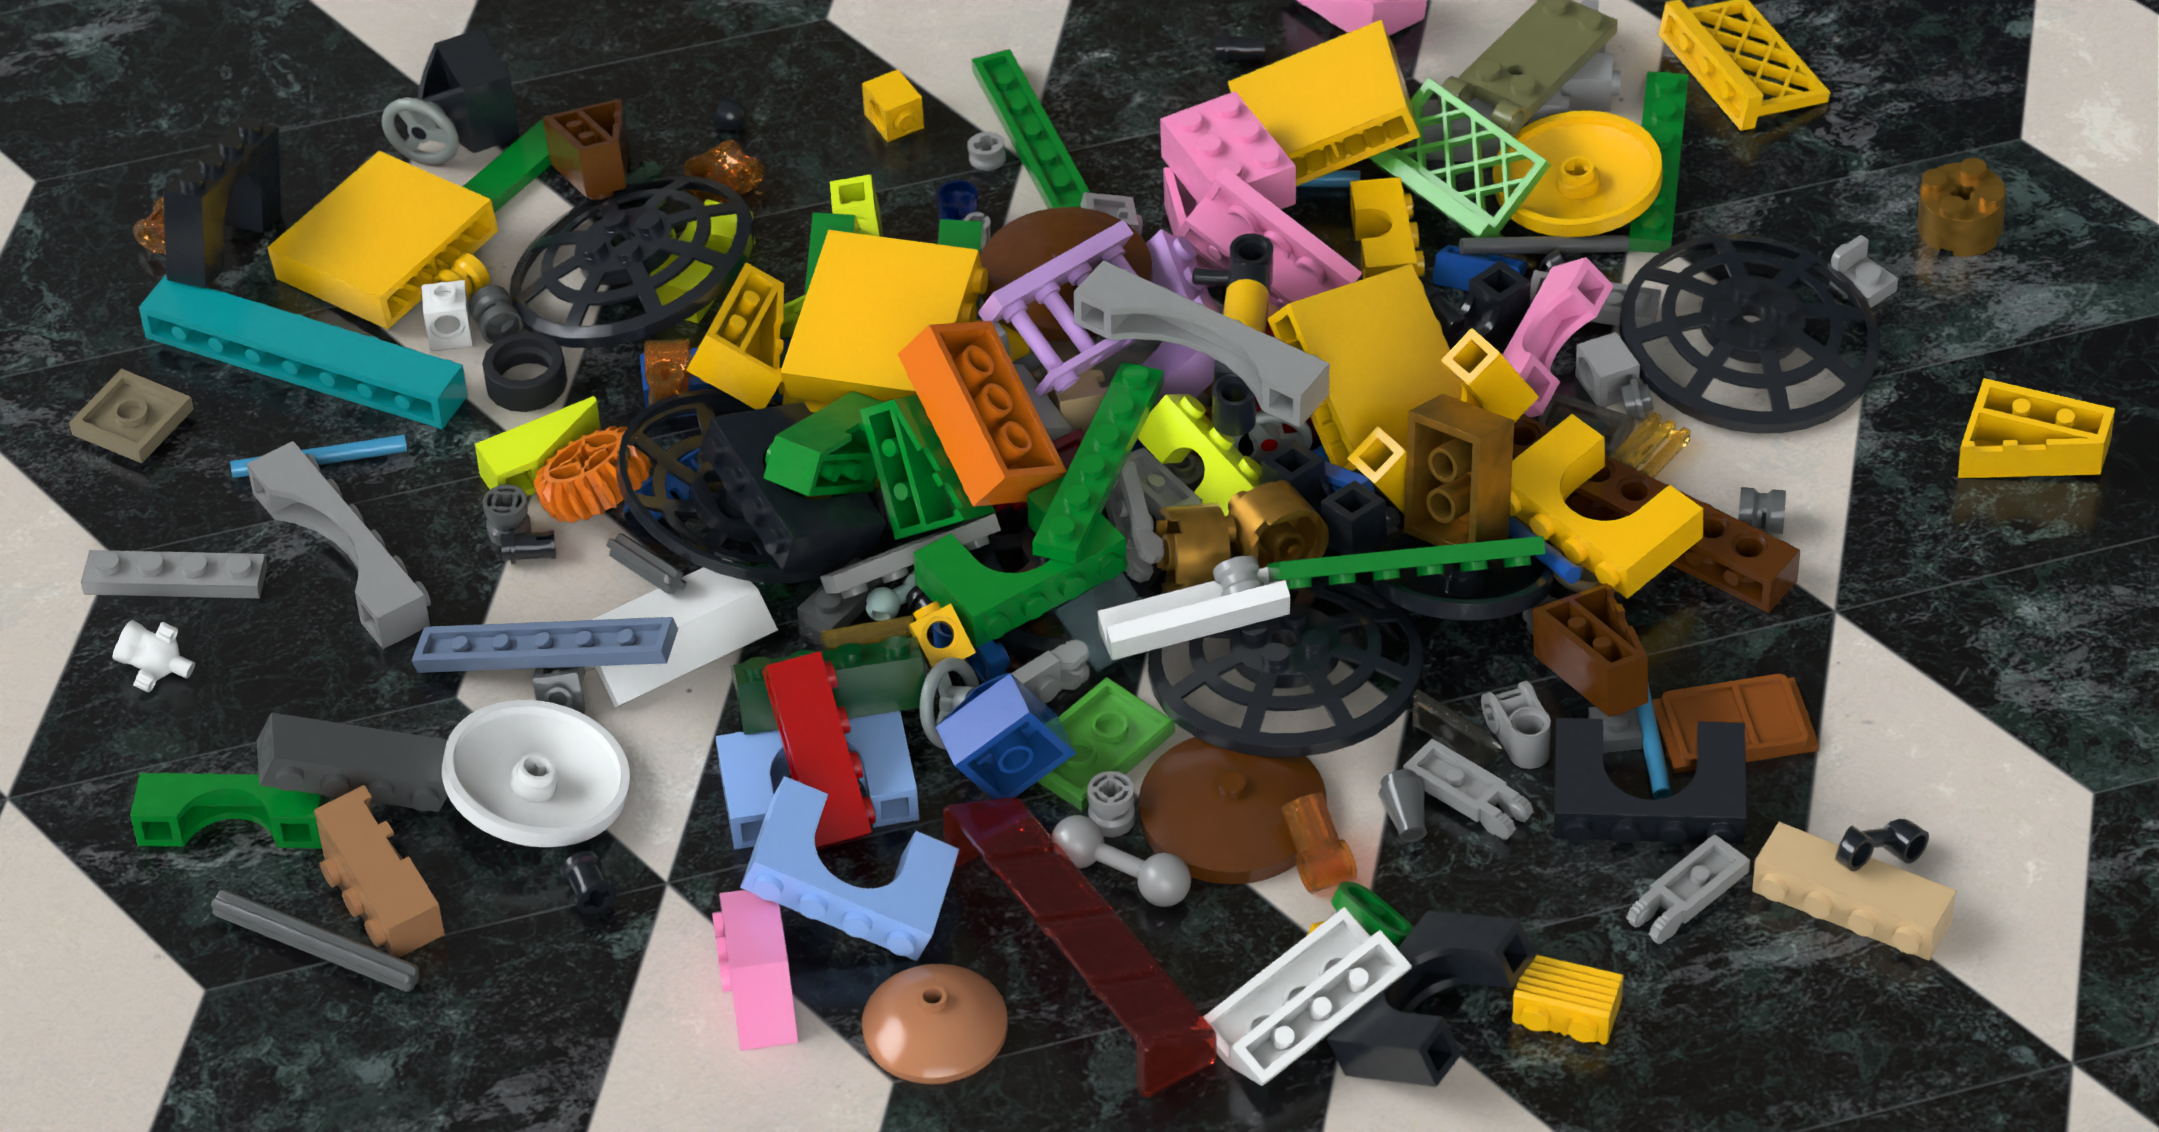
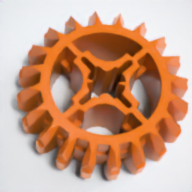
[533,426,652,523]

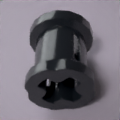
[560,851,617,914]

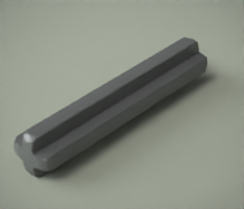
[606,533,686,595]

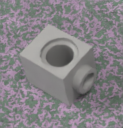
[1575,332,1640,409]

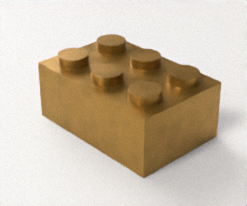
[1404,394,1514,546]

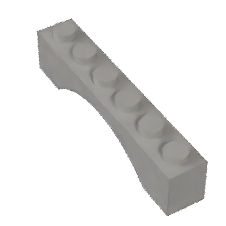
[1074,260,1330,427]
[247,441,431,649]

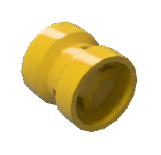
[430,253,491,303]

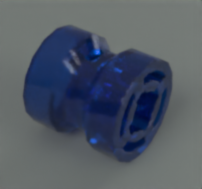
[936,180,979,224]

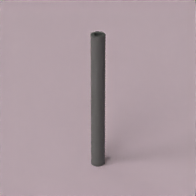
[1459,235,1629,255]

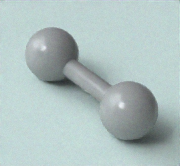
[1051,815,1191,907]

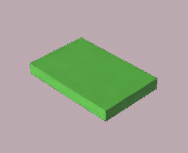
[1037,677,1175,811]

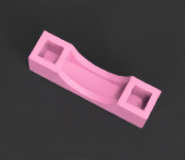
[1503,257,1614,418]

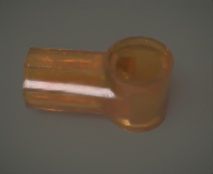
[1281,792,1357,894]

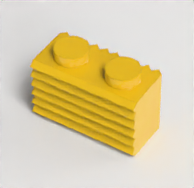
[1512,954,1623,1045]

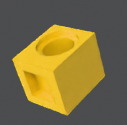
[862,69,924,142]
[908,601,976,670]

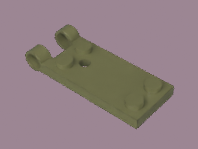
[1437,0,1618,137]

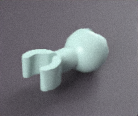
[866,570,916,622]

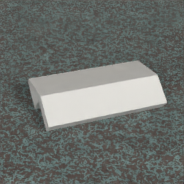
[585,558,778,708]
[1098,567,1290,660]
[1195,907,1412,1086]

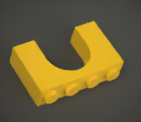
[1347,328,1539,515]
[1510,414,1703,599]

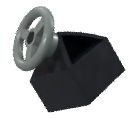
[382,28,520,165]

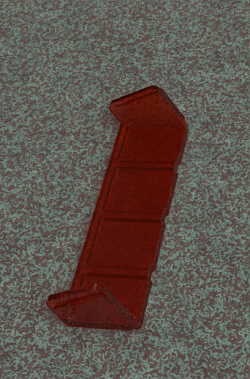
[943,797,1216,1097]

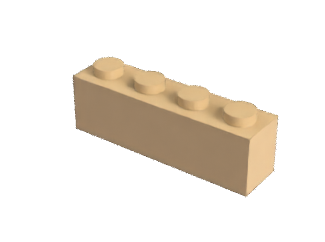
[1752,822,1957,961]

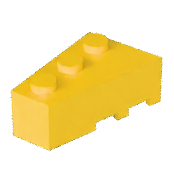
[686,262,784,409]
[1958,378,2115,478]

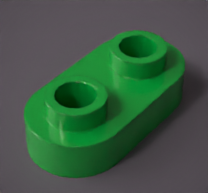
[1331,881,1414,949]

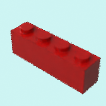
[762,651,876,850]

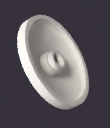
[442,700,630,847]

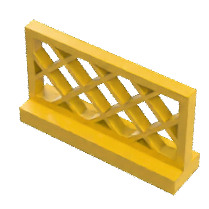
[1658,0,1830,131]

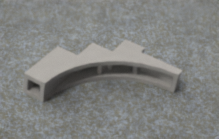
[1408,0,1621,162]

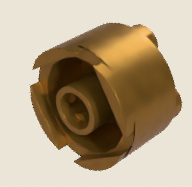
[1918,158,2006,257]
[1227,480,1329,569]
[1155,503,1236,593]

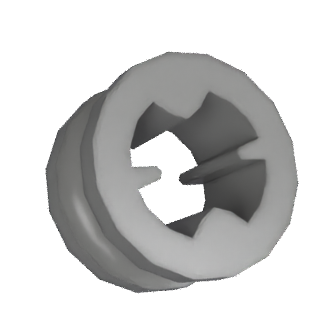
[967,132,1006,170]

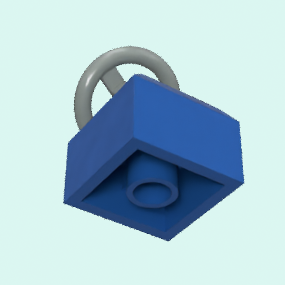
[919,657,1076,806]

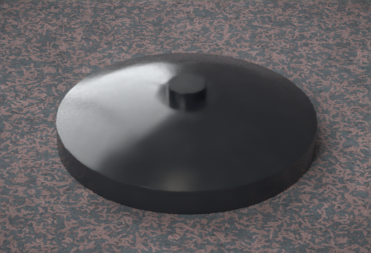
[1371,528,1554,620]

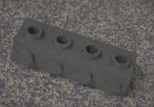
[257,713,448,812]

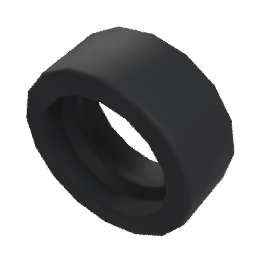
[482,332,567,412]

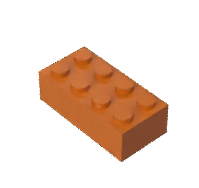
[898,321,1067,507]

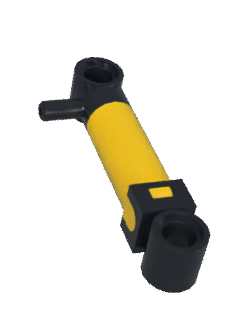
[1192,233,1273,437]

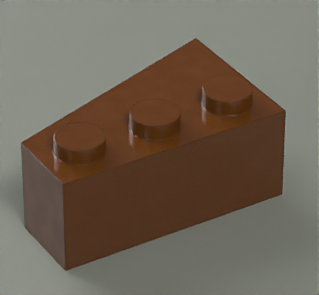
[543,98,629,200]
[1533,583,1648,717]

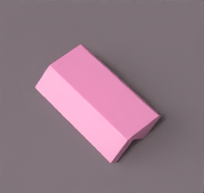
[1176,167,1362,309]

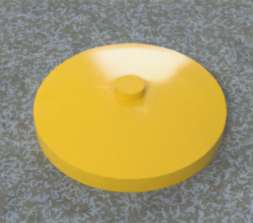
[1493,111,1663,237]

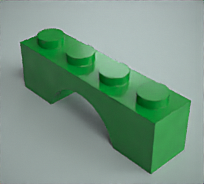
[130,773,330,849]

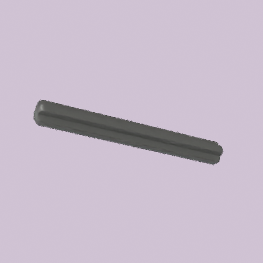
[211,889,420,992]

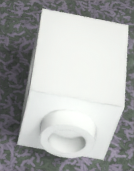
[422,280,472,351]

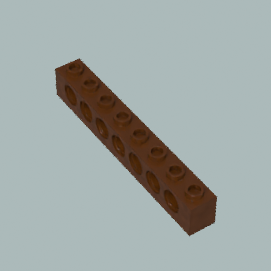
[1512,414,1800,613]

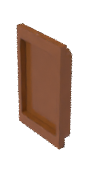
[1652,674,1819,774]

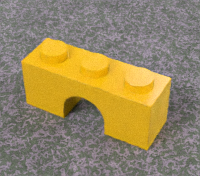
[1350,177,1425,279]

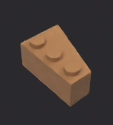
[314,785,445,958]

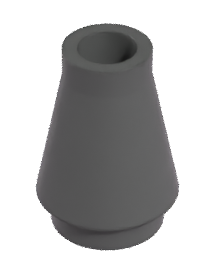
[1378,769,1427,843]

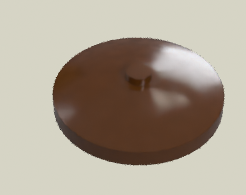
[980,207,1152,341]
[1139,737,1327,884]

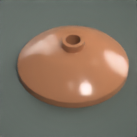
[862,964,1008,1084]

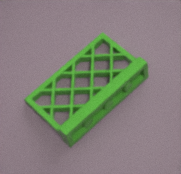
[1368,77,1551,238]

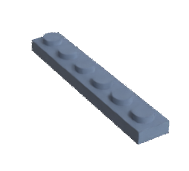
[411,617,678,673]

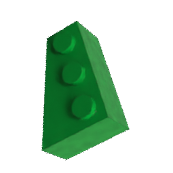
[763,391,883,496]
[860,394,996,540]

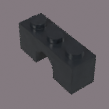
[1445,260,1531,350]
[1261,440,1388,555]

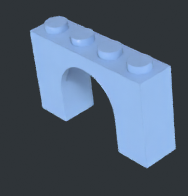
[716,711,920,850]
[740,776,959,961]

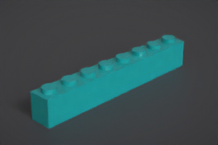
[139,275,468,430]

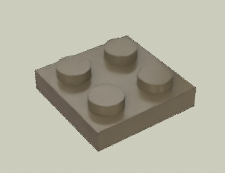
[69,369,194,463]

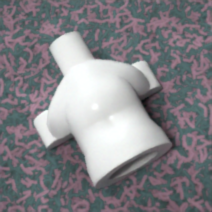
[113,620,195,692]

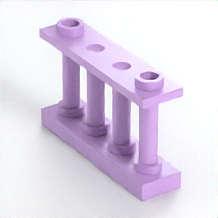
[978,220,1140,397]

